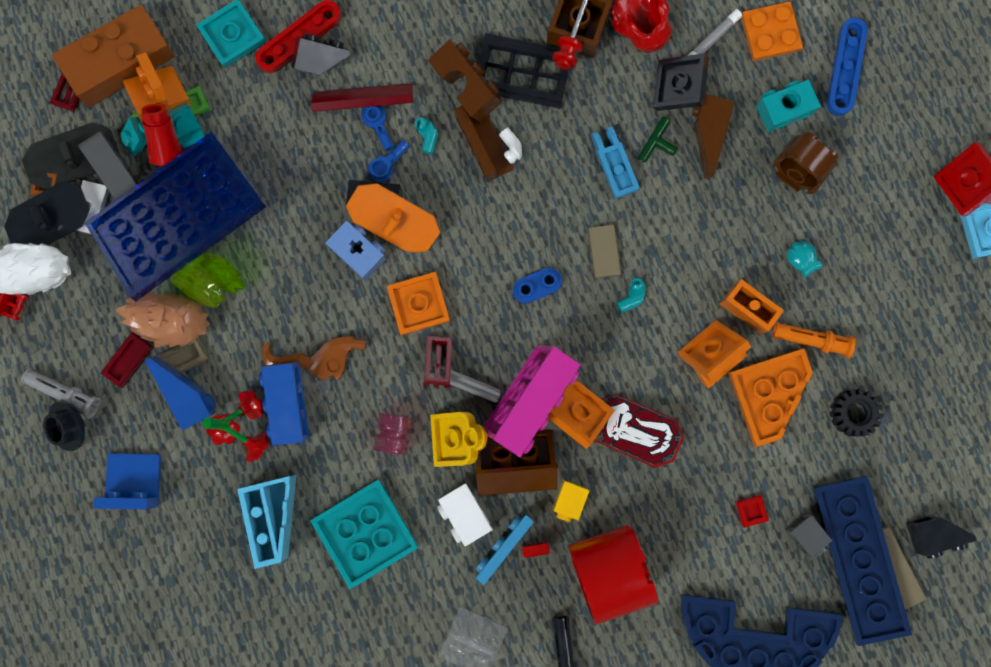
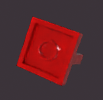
[934,142,991,216]

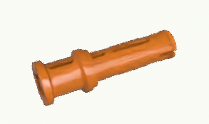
[772,322,856,359]

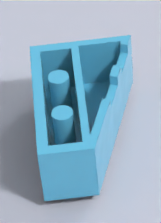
[237,475,297,569]

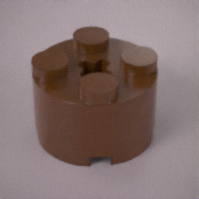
[773,132,838,194]

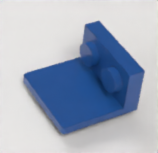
[93,453,161,509]

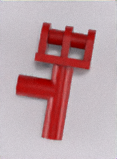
[0,293,29,321]

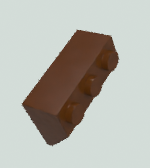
[475,430,557,496]

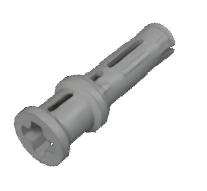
[21,368,101,419]

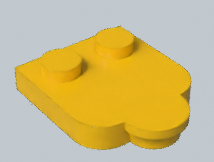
[430,412,487,467]

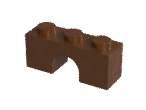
[428,39,502,122]

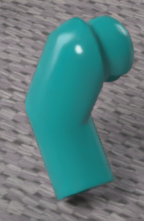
[414,117,438,155]
[616,278,646,314]

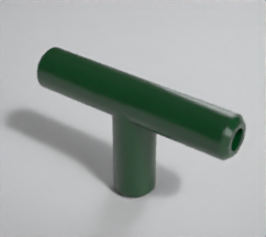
[638,117,678,163]

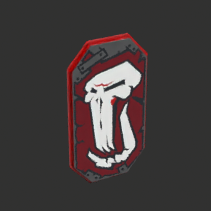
[595,394,684,468]

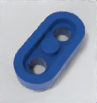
[513,268,562,304]

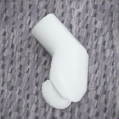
[499,127,522,164]

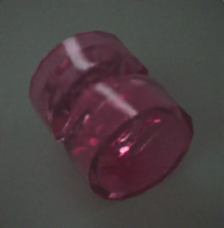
[373,413,413,455]

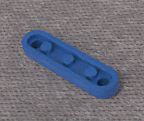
[826,18,868,116]

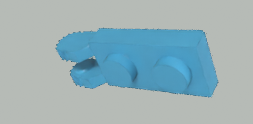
[591,126,640,200]

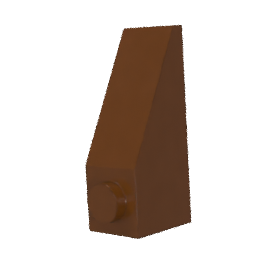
[692,93,735,179]

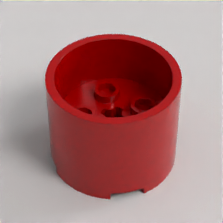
[568,525,658,625]

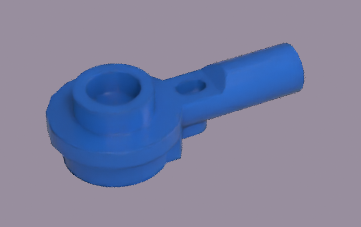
[361,106,394,151]
[368,140,409,183]

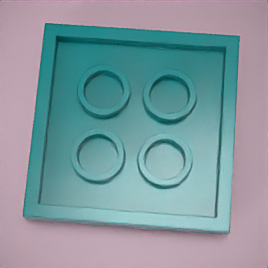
[310,479,419,590]

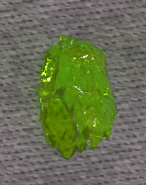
[157,245,245,308]

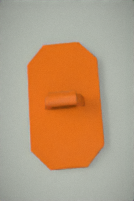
[346,183,440,252]

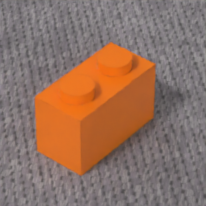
[719,279,784,335]

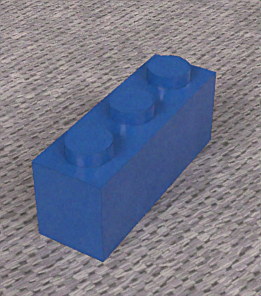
[259,361,310,446]

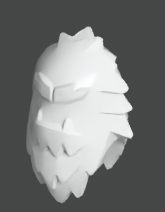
[0,243,71,295]

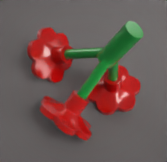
[203,390,269,463]

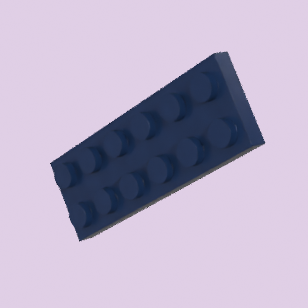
[813,476,912,646]

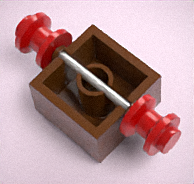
[546,0,613,70]

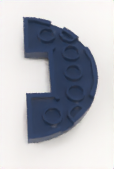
[681,594,843,667]

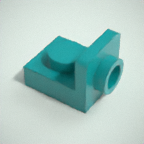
[168,102,206,149]

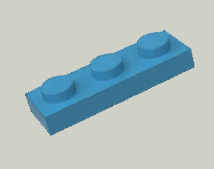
[475,513,534,585]

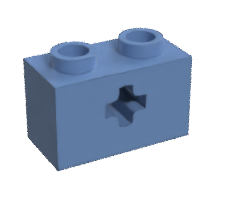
[325,221,387,281]

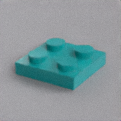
[196,0,267,68]

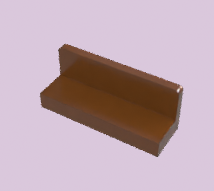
[454,106,514,182]

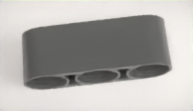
[78,131,143,206]

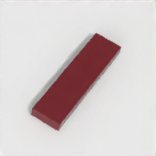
[311,83,413,112]

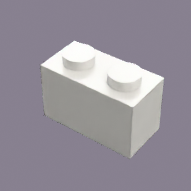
[437,483,493,546]

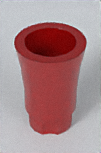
[142,103,185,166]

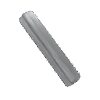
[430,363,501,403]

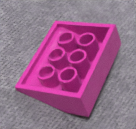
[483,345,581,457]

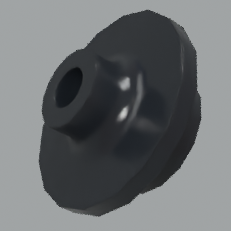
[43,401,85,451]

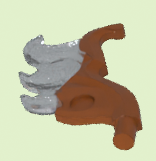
[259,336,367,400]

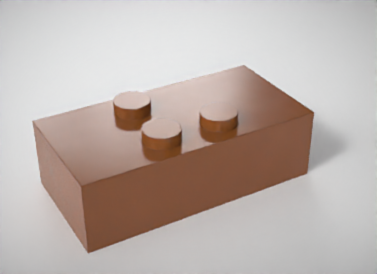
[51,4,175,108]

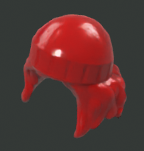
[610,0,672,53]

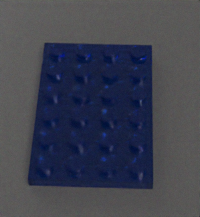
[85,132,266,302]

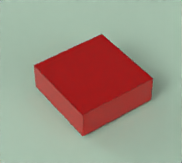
[735,495,769,528]
[521,541,550,558]

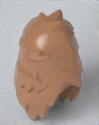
[116,292,210,348]

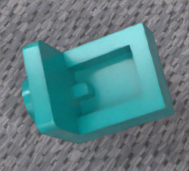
[121,117,147,155]

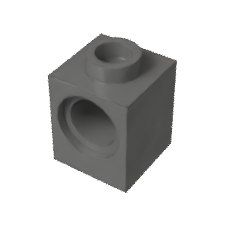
[784,513,832,558]

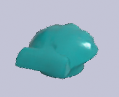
[787,241,823,278]

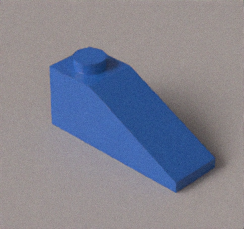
[144,356,216,430]

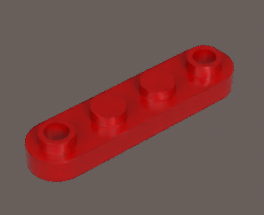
[255,0,341,73]

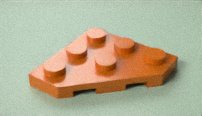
[728,349,813,447]

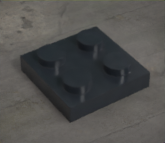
[653,53,709,111]

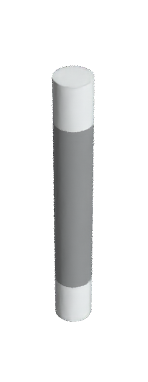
[687,9,742,56]

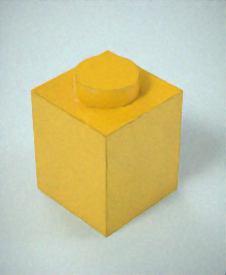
[552,480,590,523]

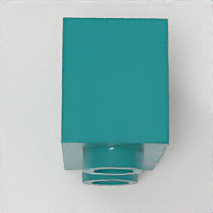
[756,80,821,132]

